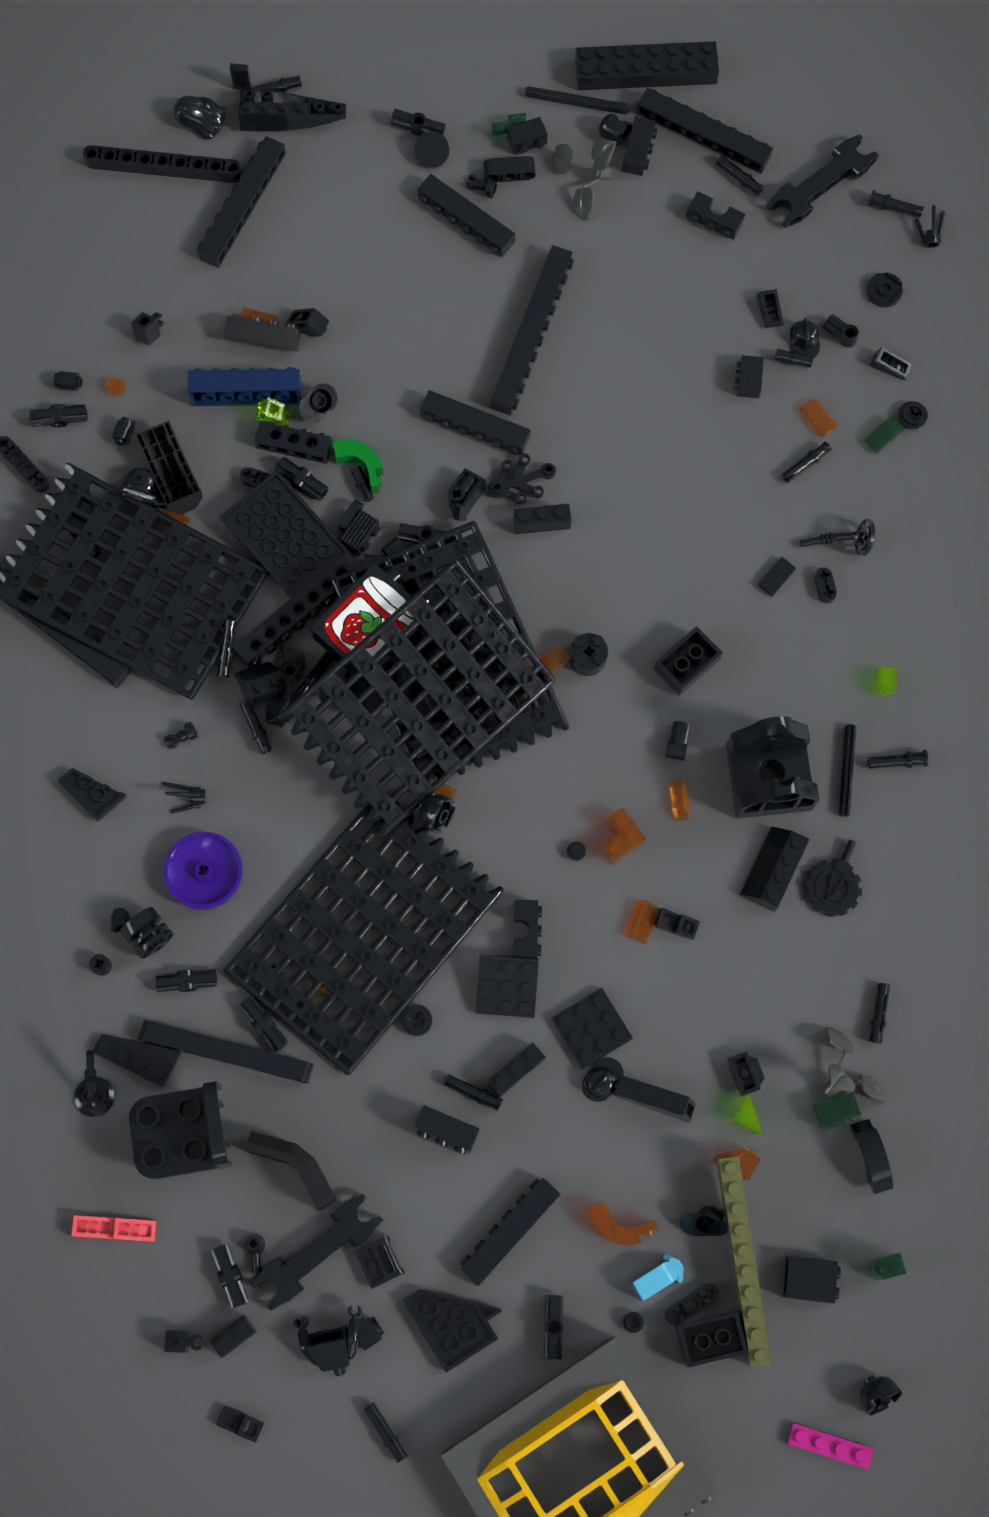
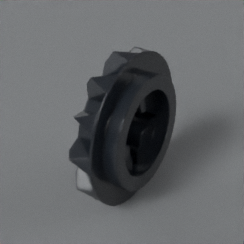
[898,401,928,429]
[401,1004,432,1036]

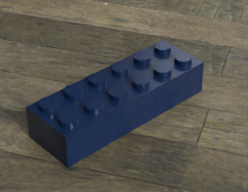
[188,367,302,406]

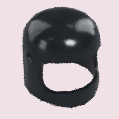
[599,114,632,146]

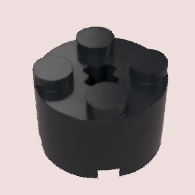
[569,633,608,676]

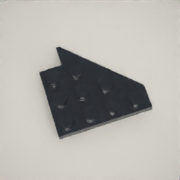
[403,1289,502,1372]

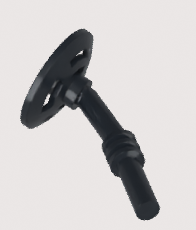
[799,519,875,556]
[74,1050,115,1117]

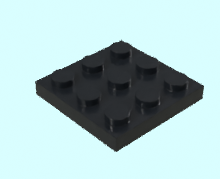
[475,954,539,1018]
[551,988,633,1070]

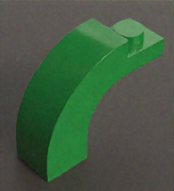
[333,439,383,494]

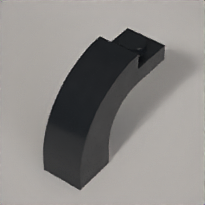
[850,1119,893,1194]

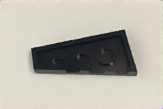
[93,1034,182,1088]

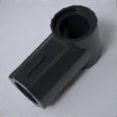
[823,314,859,348]
[665,721,690,761]

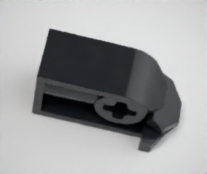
[447,468,487,521]

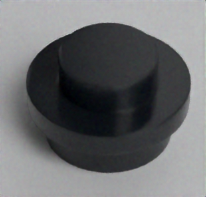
[567,841,586,861]
[623,1312,644,1333]

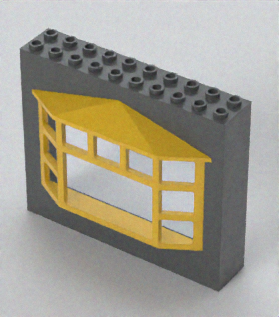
[441,1336,715,1517]

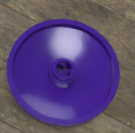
[164,832,243,910]

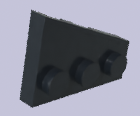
[58,768,126,822]

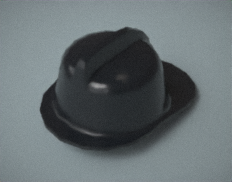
[790,318,820,359]
[299,384,338,423]
[582,1057,624,1102]
[680,1206,728,1237]

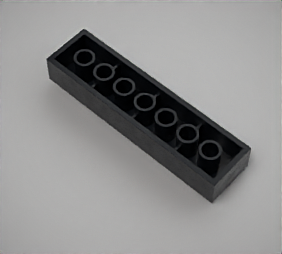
[575,41,719,91]

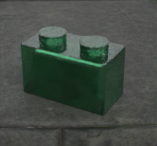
[812,1092,861,1130]
[868,1253,906,1280]

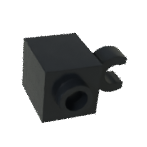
[164,1330,203,1353]

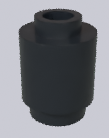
[54,371,83,391]
[111,417,135,446]

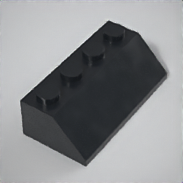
[740,827,810,912]

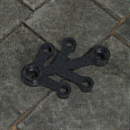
[488,453,556,505]

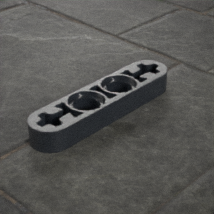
[0,436,49,493]

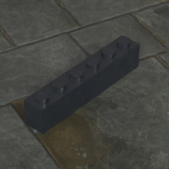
[417,174,515,257]
[420,390,531,455]
[460,1178,561,1286]

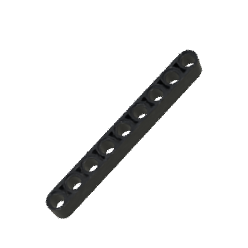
[83,145,242,183]
[138,1020,314,1084]

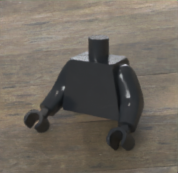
[293,1305,362,1376]

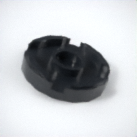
[414,131,450,168]
[867,272,903,308]

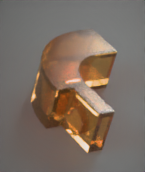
[586,1202,658,1246]

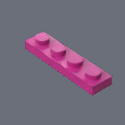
[787,1423,873,1470]

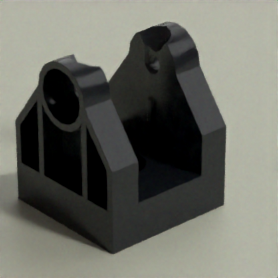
[726,716,820,819]

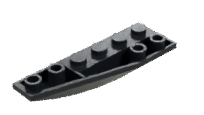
[239,90,346,131]

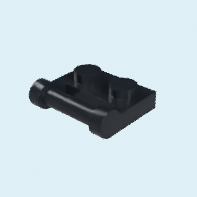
[355,1235,405,1289]

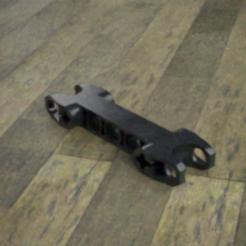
[766,134,879,228]
[250,1193,383,1311]

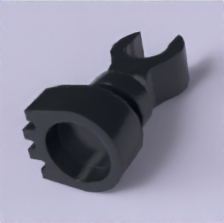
[466,175,497,199]
[163,722,198,749]

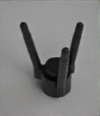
[916,204,945,248]
[162,782,205,814]

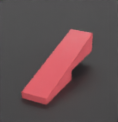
[71,1215,156,1242]

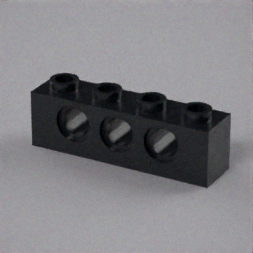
[254,421,333,464]

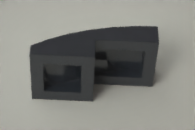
[654,908,700,940]
[216,1405,264,1443]

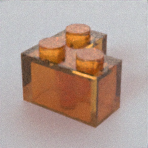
[602,808,646,865]

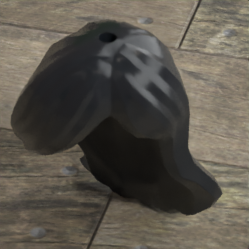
[174,96,226,139]

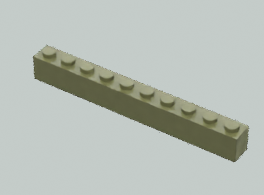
[716,1155,772,1368]

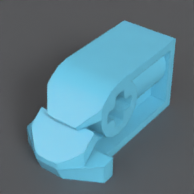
[631,1254,684,1301]

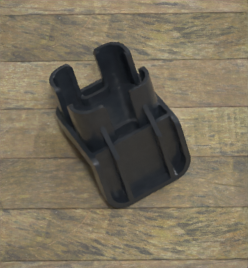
[129,1081,232,1180]

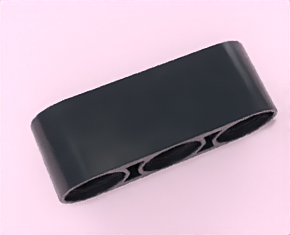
[483,156,536,182]

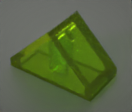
[731,1094,763,1135]

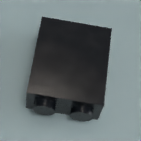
[783,1256,841,1304]

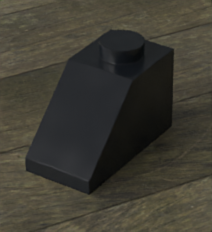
[287,308,329,337]

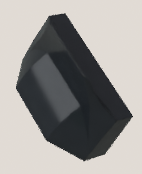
[728,1051,765,1097]

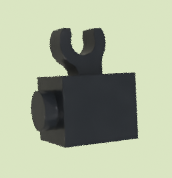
[131,312,164,346]

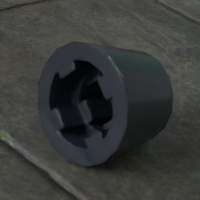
[110,908,130,932]

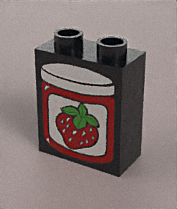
[310,563,431,688]

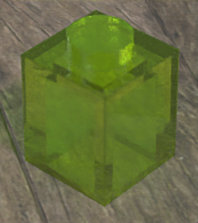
[874,666,898,697]

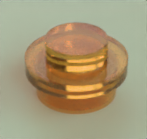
[107,378,126,396]

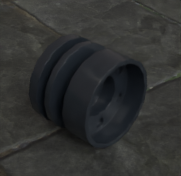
[120,907,174,959]

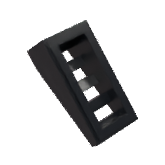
[757,289,784,328]
[870,347,912,380]

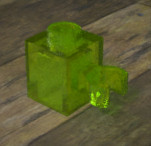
[255,398,292,425]

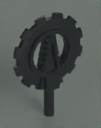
[804,839,862,917]

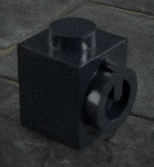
[358,1316,384,1351]

